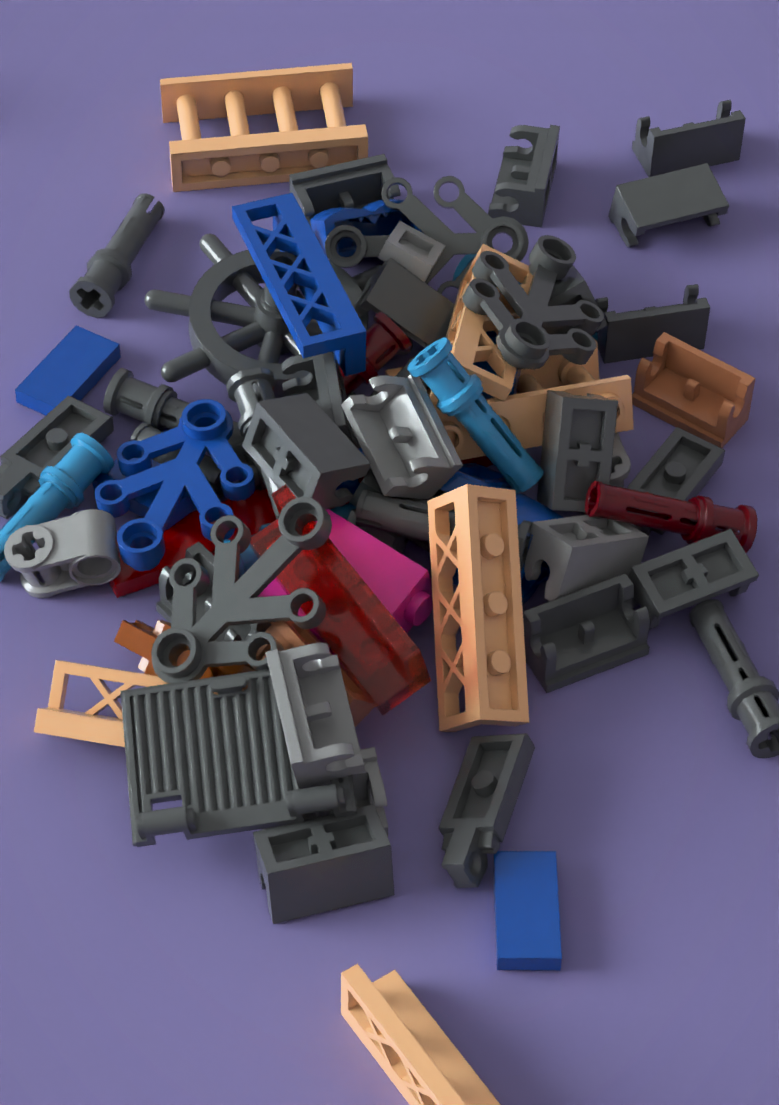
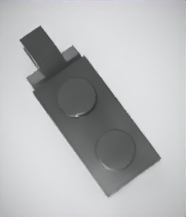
[0,396,114,519]
[626,427,725,536]
[438,733,535,888]

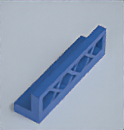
[232,193,367,376]

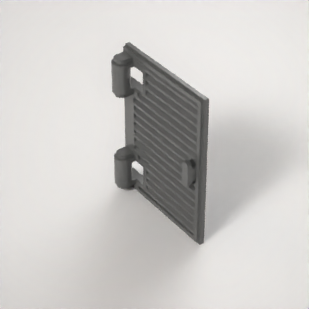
[121,669,357,847]

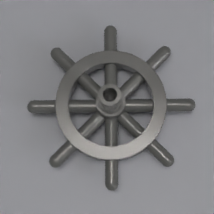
[144,234,413,398]

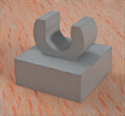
[378,221,445,282]

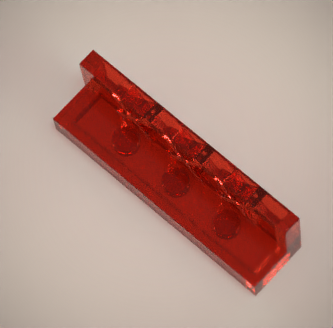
[250,484,431,715]

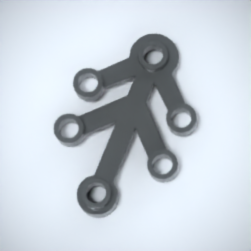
[325,176,529,295]
[462,235,604,369]
[151,497,332,684]

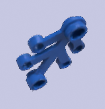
[94,399,256,571]

